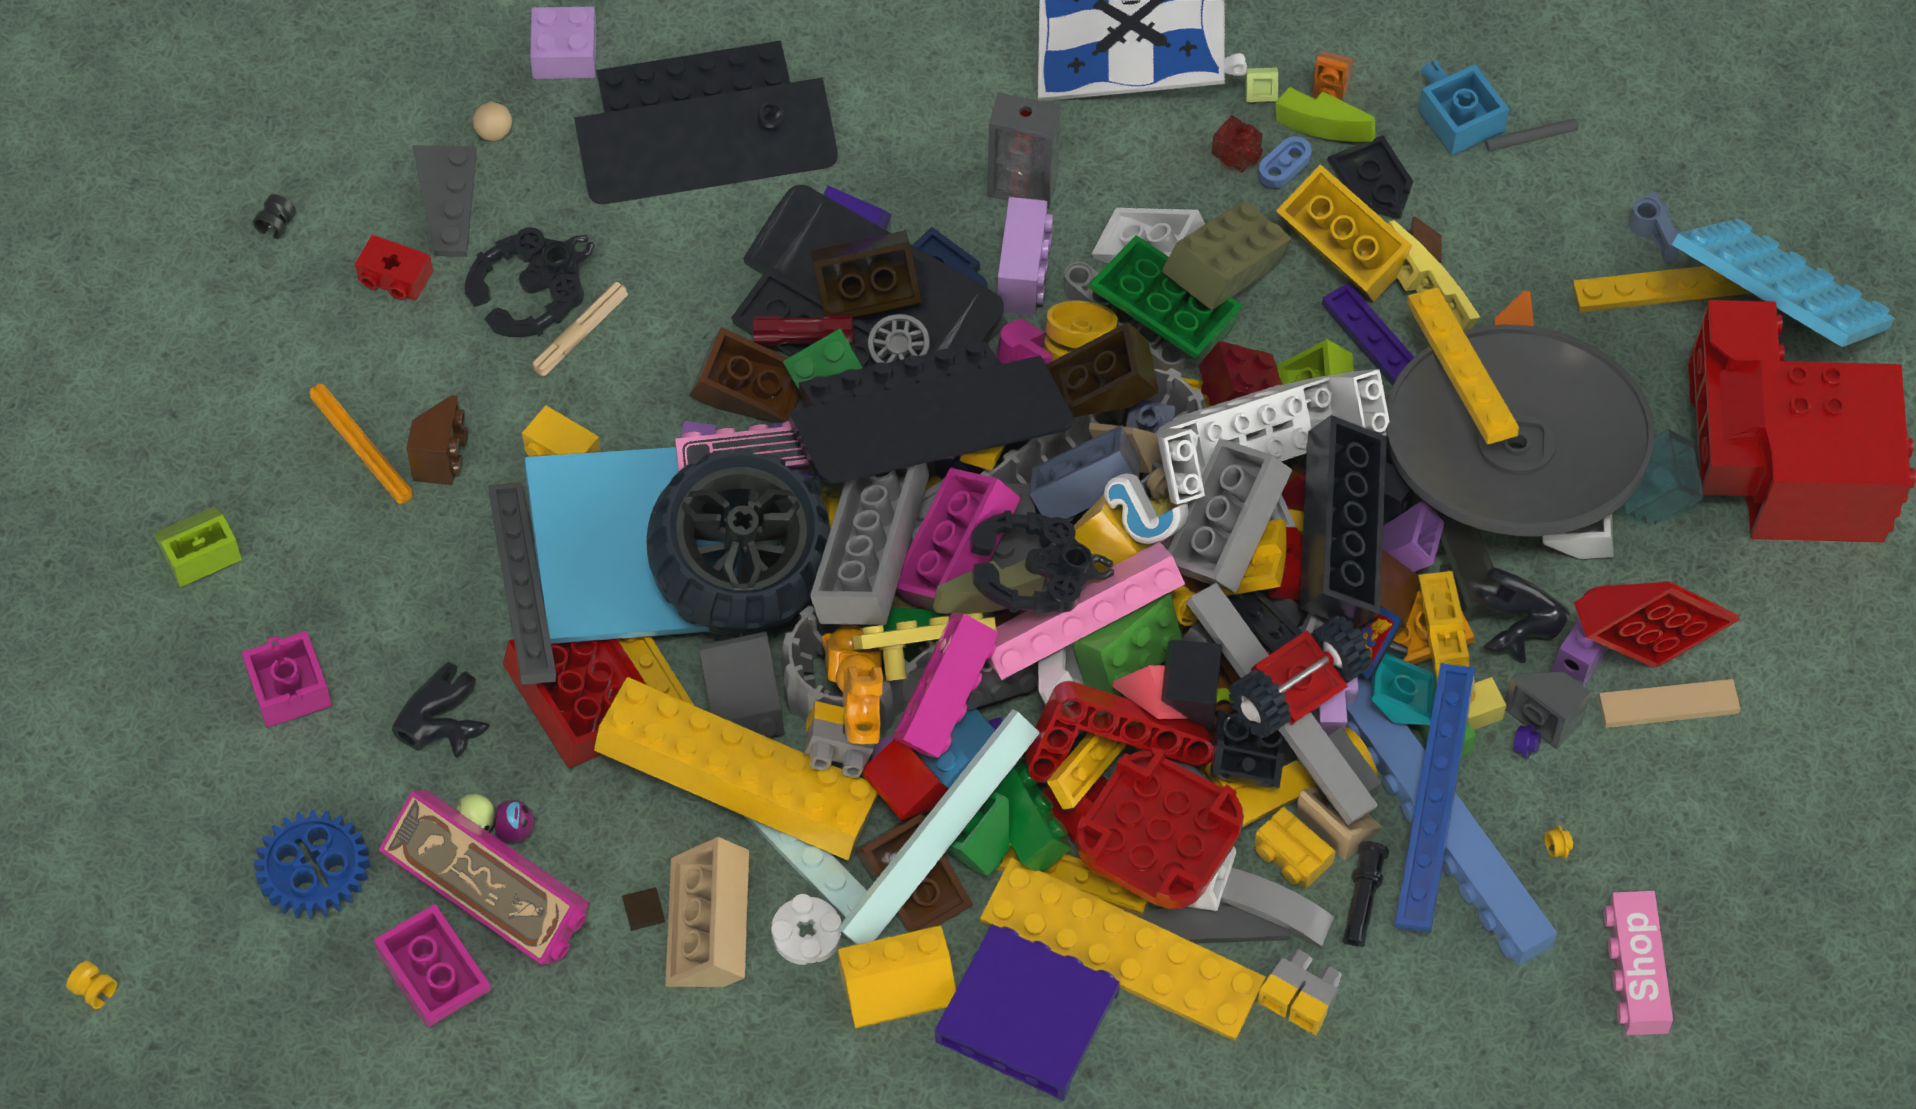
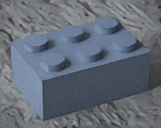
[1029,425,1140,522]

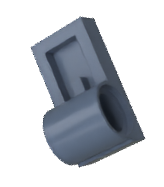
[1629,192,1680,262]

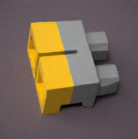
[804,701,874,778]
[1258,949,1342,1035]

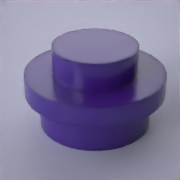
[1514,724,1541,758]

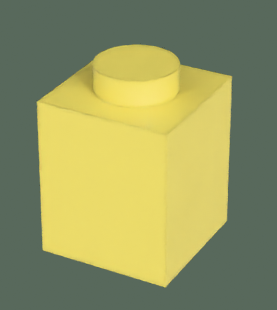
[1467,677,1506,730]

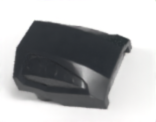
[1210,709,1284,789]

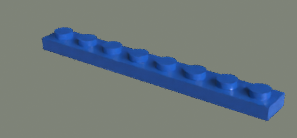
[1395,663,1476,933]

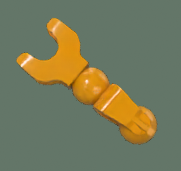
[821,624,883,744]

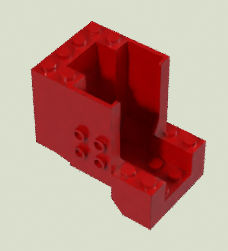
[1687,300,1915,543]

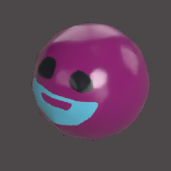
[495,799,534,844]

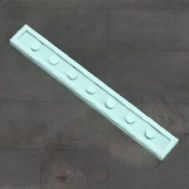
[837,709,1040,945]

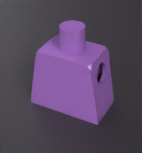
[1382,501,1445,572]
[1551,619,1609,685]

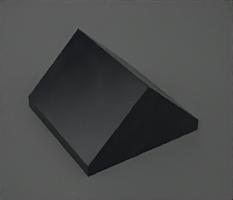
[1161,640,1222,731]

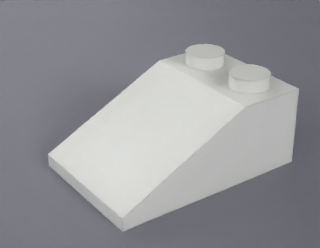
[1092,208,1205,263]

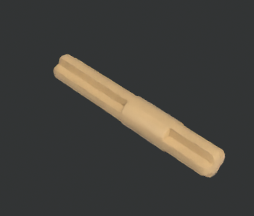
[532,282,628,376]

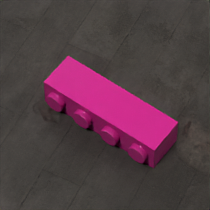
[892,613,999,758]

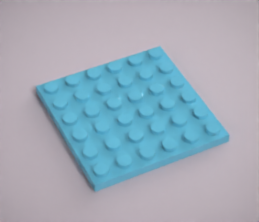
[1672,219,1896,347]

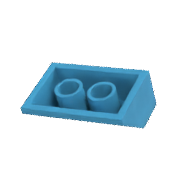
[918,708,995,789]

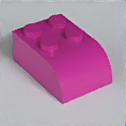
[374,904,491,1028]

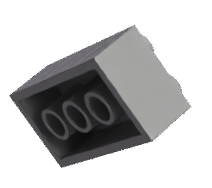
[1168,438,1292,593]

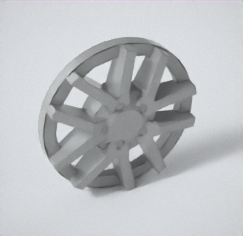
[868,314,930,364]

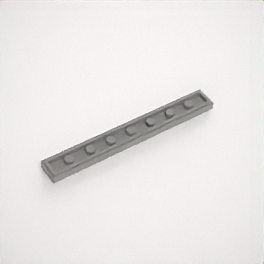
[1186,583,1378,826]

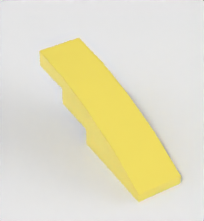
[1388,220,1480,331]

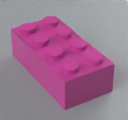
[896,468,1021,615]

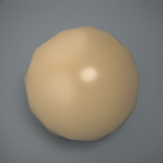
[472,102,513,141]

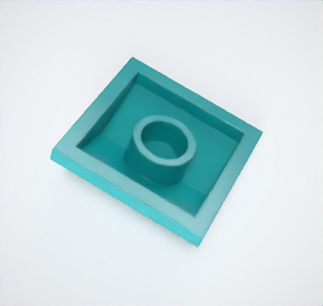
[1371,653,1437,725]

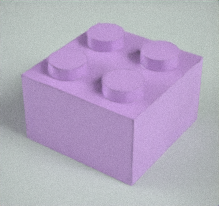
[530,7,597,79]

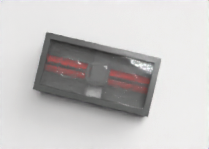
[987,93,1061,208]

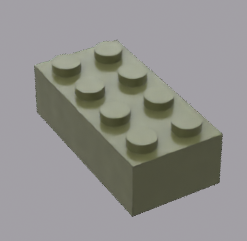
[1161,201,1292,310]

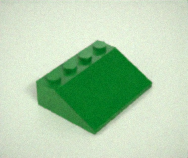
[1088,235,1243,359]

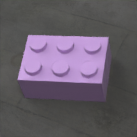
[997,197,1053,315]

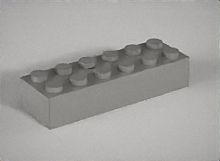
[810,463,929,625]

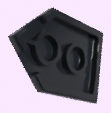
[1327,135,1413,219]

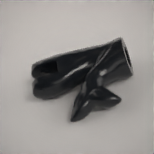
[1476,567,1569,663]
[392,662,490,757]

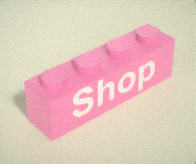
[1603,891,1673,1035]

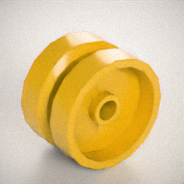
[1044,300,1118,361]

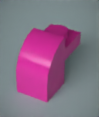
[996,318,1053,365]

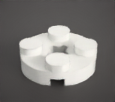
[771,894,841,965]

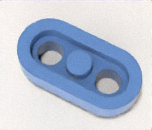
[1258,136,1312,188]

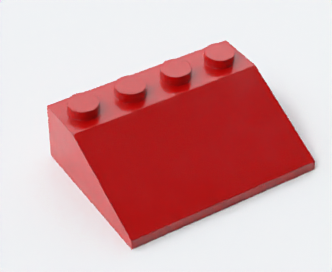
[1573,582,1740,668]
[503,639,647,768]

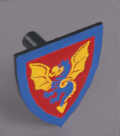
[1355,608,1408,680]

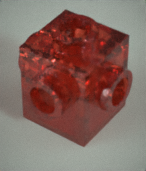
[1211,115,1263,172]

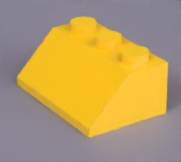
[838,925,956,1028]

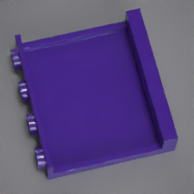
[935,924,1120,1101]

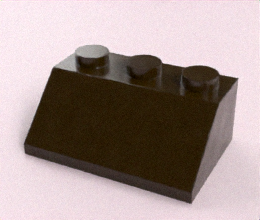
[811,230,922,317]

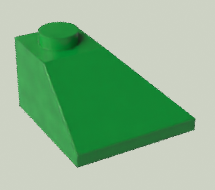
[946,792,1010,876]

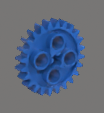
[254,810,370,919]

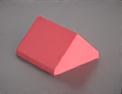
[1112,666,1189,719]

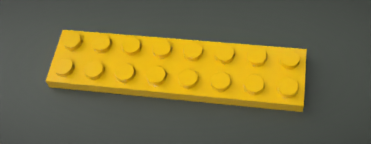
[980,858,1266,1041]

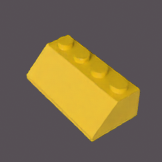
[1276,164,1412,302]

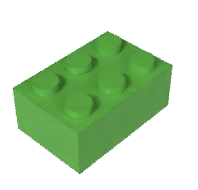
[1073,592,1182,697]

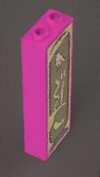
[379,790,590,965]

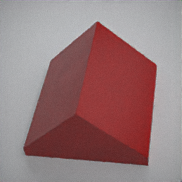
[861,739,948,820]

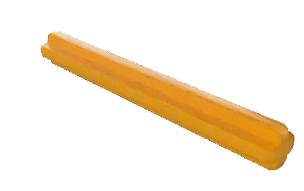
[309,383,413,505]

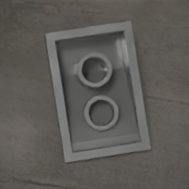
[698,632,785,737]

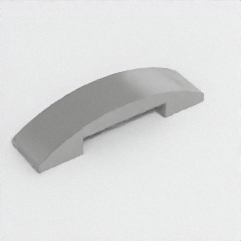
[1219,868,1335,948]

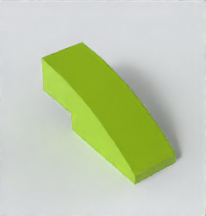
[1275,87,1376,142]

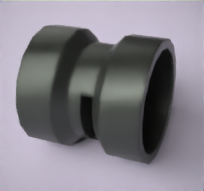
[252,194,296,239]

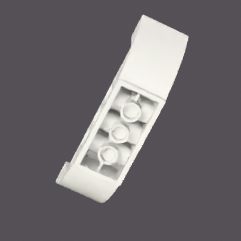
[1156,369,1390,505]

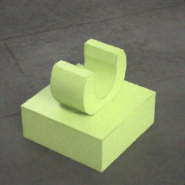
[1245,67,1278,103]

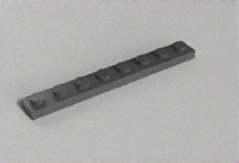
[489,482,556,685]

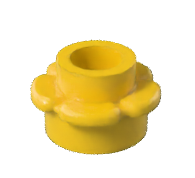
[1544,825,1573,859]

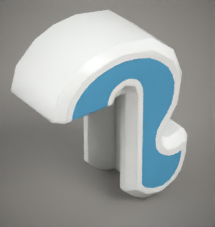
[1104,473,1189,544]

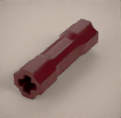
[753,315,854,346]

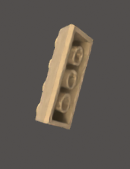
[665,837,749,987]

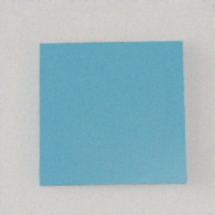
[524,447,731,644]

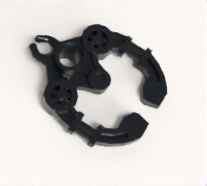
[465,227,595,337]
[970,510,1114,614]

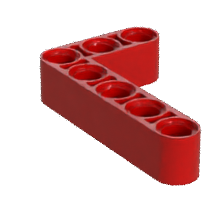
[1024,681,1214,783]

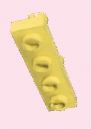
[853,613,996,681]

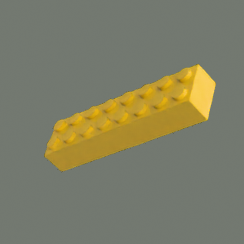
[594,677,879,861]

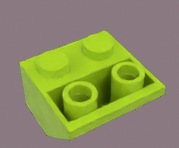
[153,506,242,588]

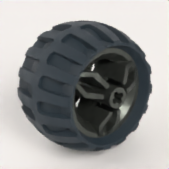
[646,448,831,636]

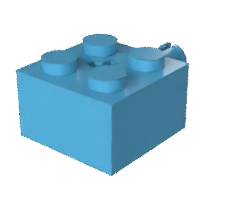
[1418,60,1509,156]

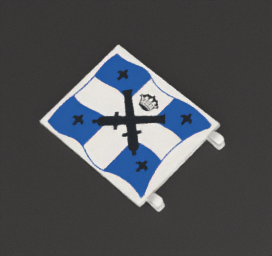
[1038,0,1247,100]

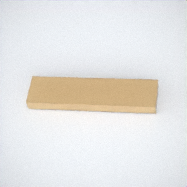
[1598,679,1740,728]

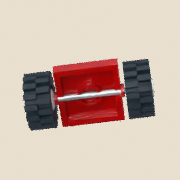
[1228,616,1372,738]

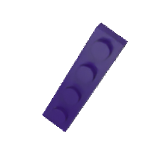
[1322,282,1414,386]

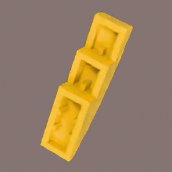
[1419,571,1475,701]

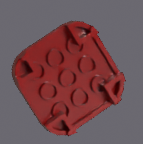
[1077,747,1244,909]

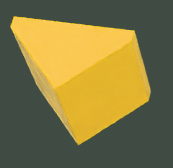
[1074,494,1151,572]

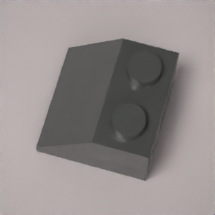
[1505,672,1591,750]

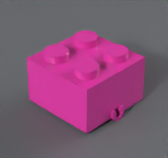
[241,631,332,728]

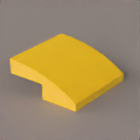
[1221,518,1286,596]

